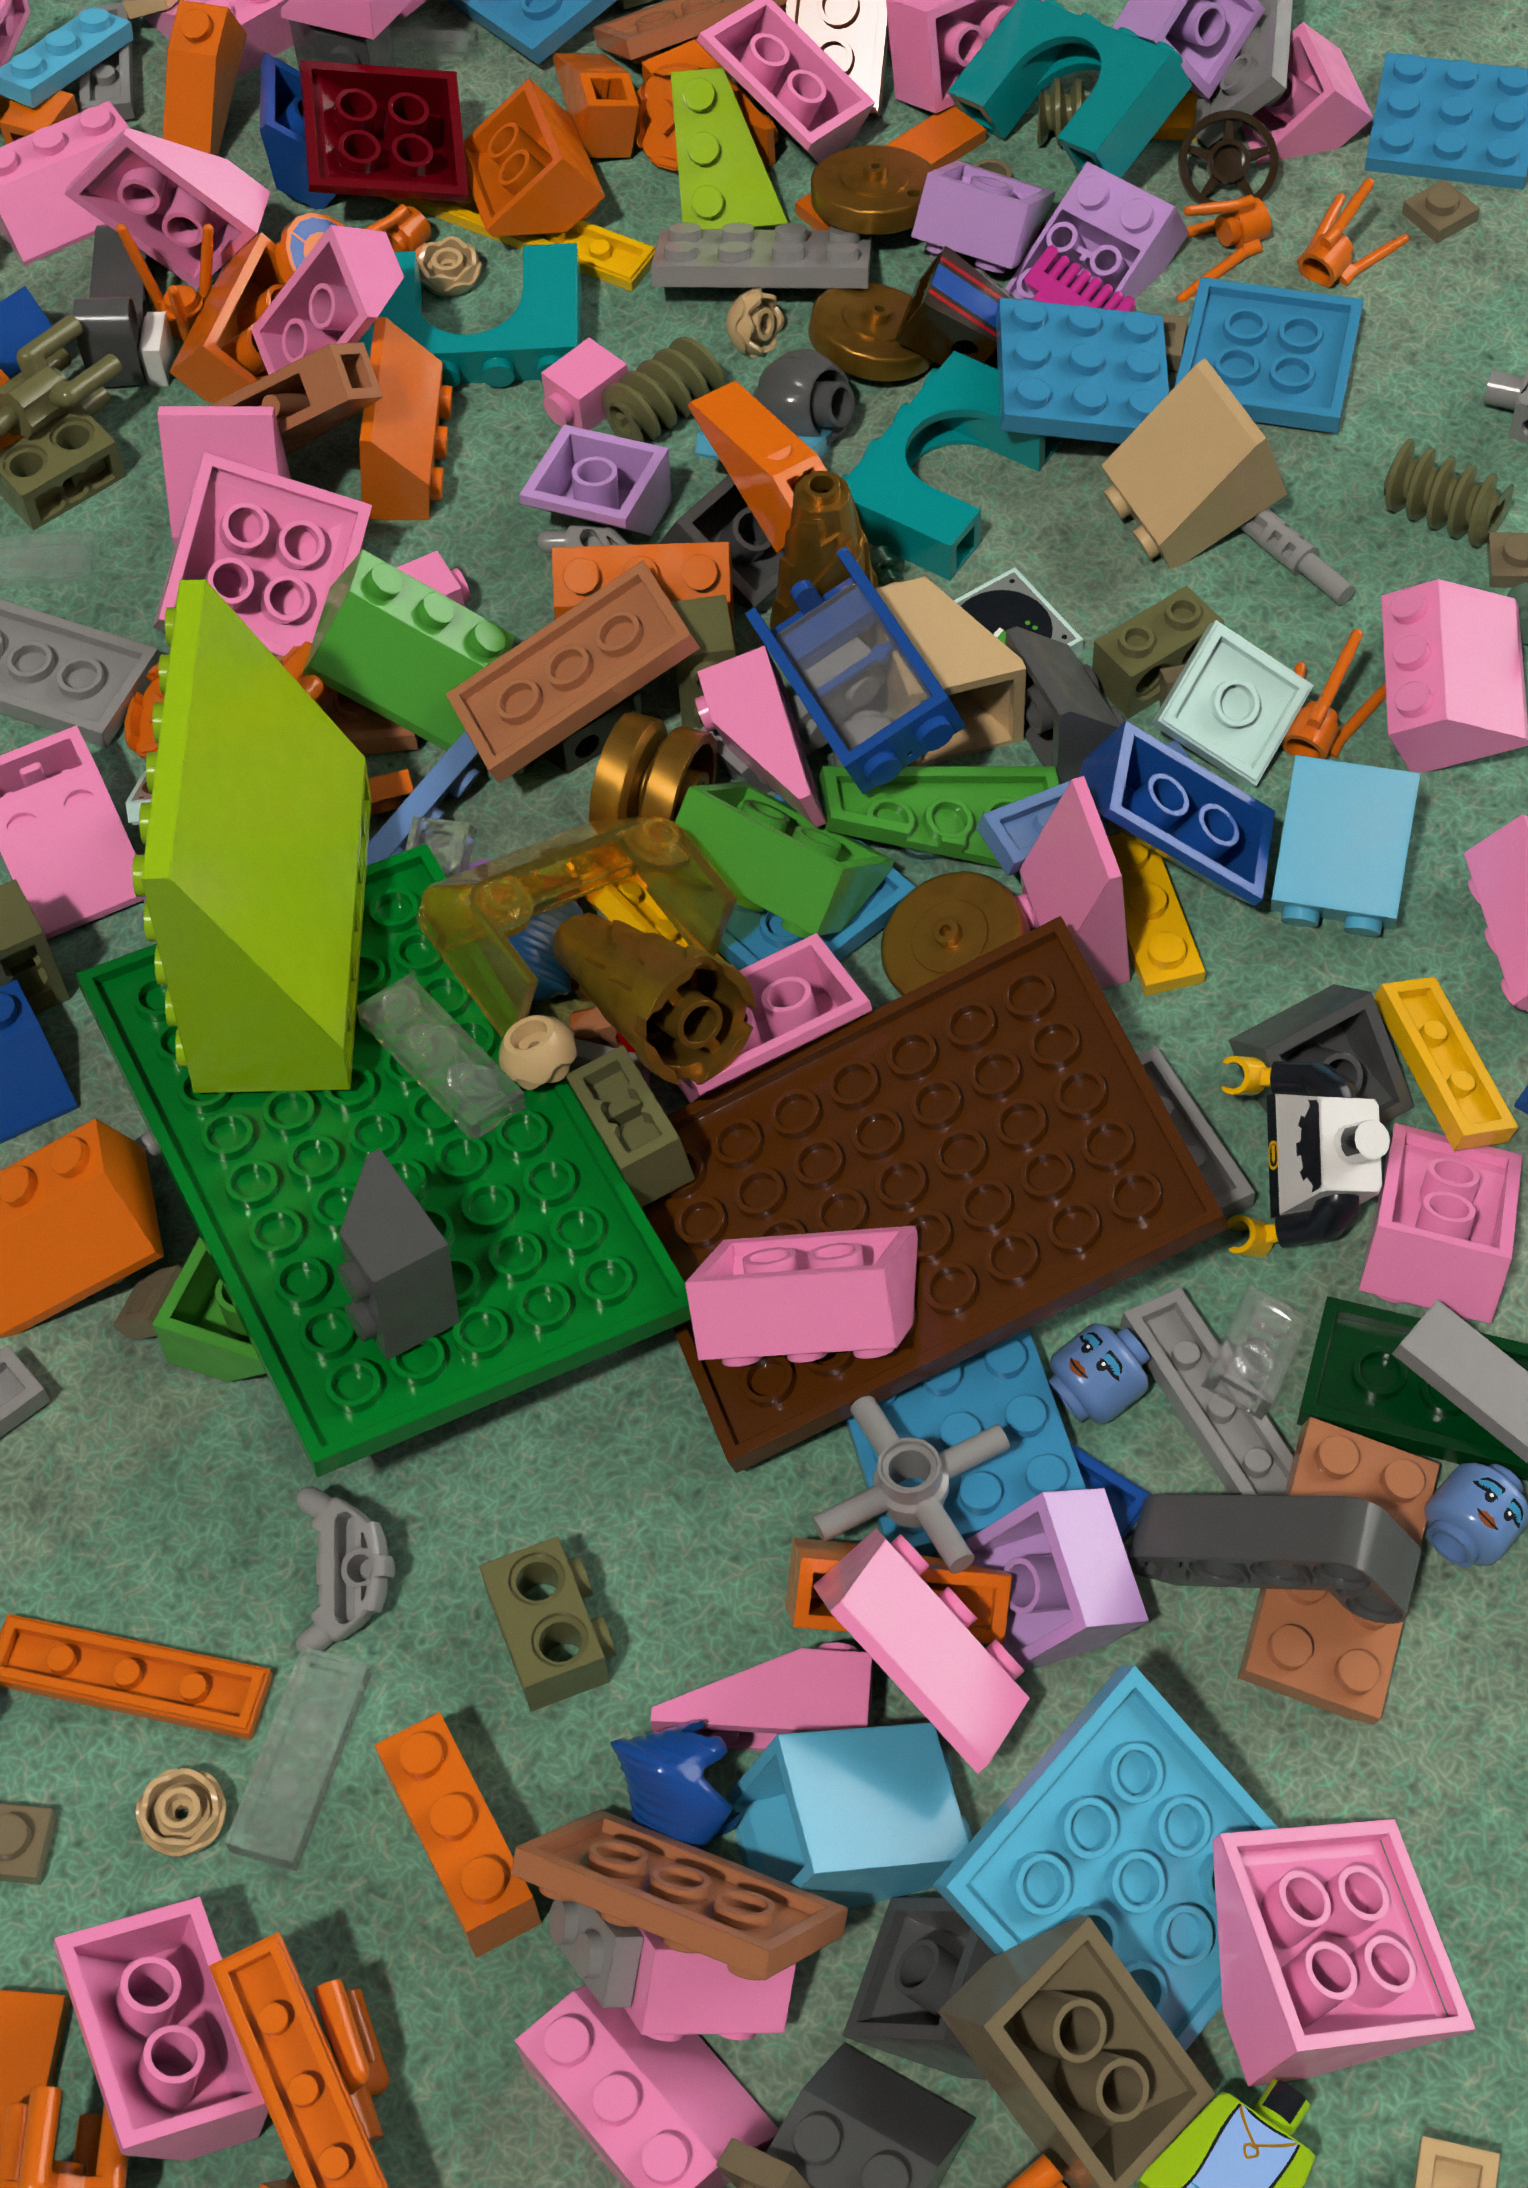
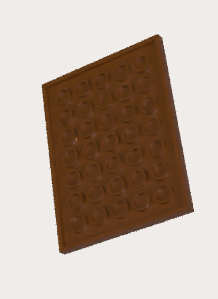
[641,916,1229,1473]

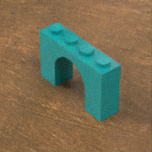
[947,0,1192,178]
[359,243,582,388]
[841,351,1066,581]

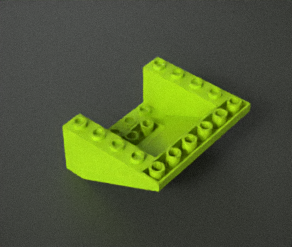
[132,579,372,1093]

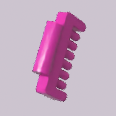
[1024,245,1136,312]

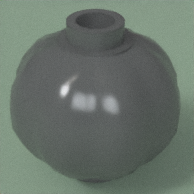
[753,349,855,447]

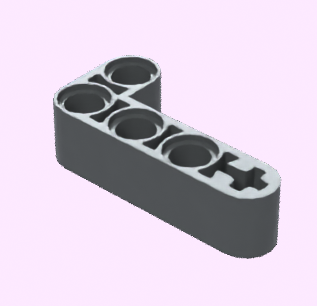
[73,224,156,388]
[1128,1494,1422,1624]

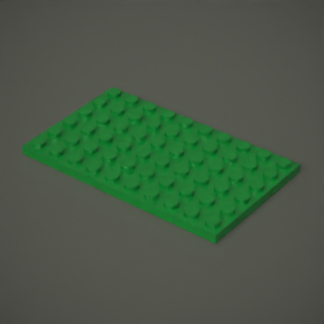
[76,843,691,1477]

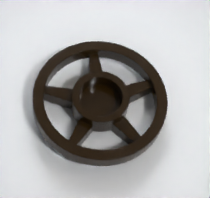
[1178,110,1279,204]

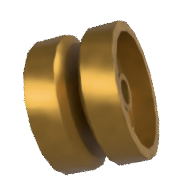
[589,712,718,863]

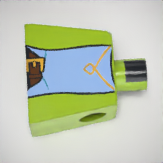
[1137,2079,1316,2188]

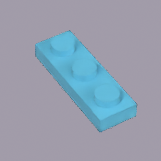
[0,6,134,108]

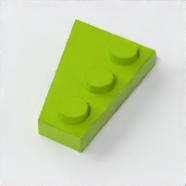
[670,68,788,230]

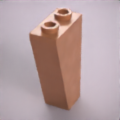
[208,342,383,457]

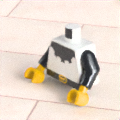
[1221,1056,1390,1258]

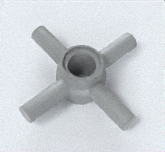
[812,1396,1010,1573]

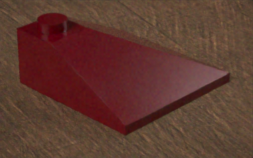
[299,60,469,202]

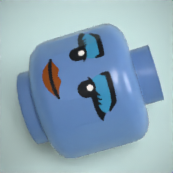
[1048,1323,1150,1424]
[1424,1463,1528,1567]

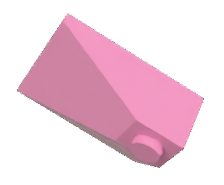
[152,452,372,656]
[1212,1819,1476,2087]

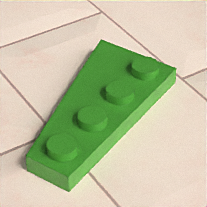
[817,766,1059,868]

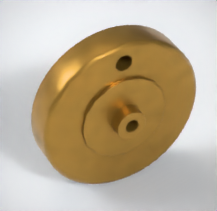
[811,145,935,235]
[808,283,934,381]
[881,871,1030,996]

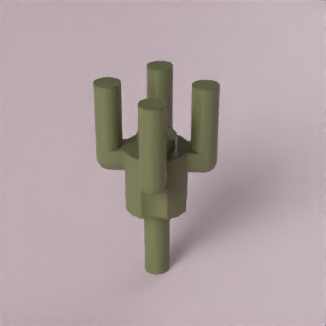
[0,315,122,439]

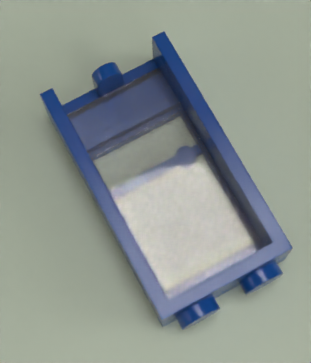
[745,546,966,795]

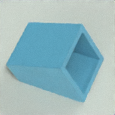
[1270,755,1420,937]
[726,1723,972,1910]

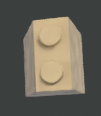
[1101,358,1287,569]
[869,576,1026,766]

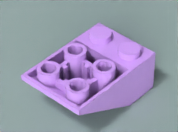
[1005,161,1189,309]

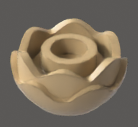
[417,236,482,297]
[726,288,784,358]
[498,1015,578,1090]
[135,1768,227,1857]

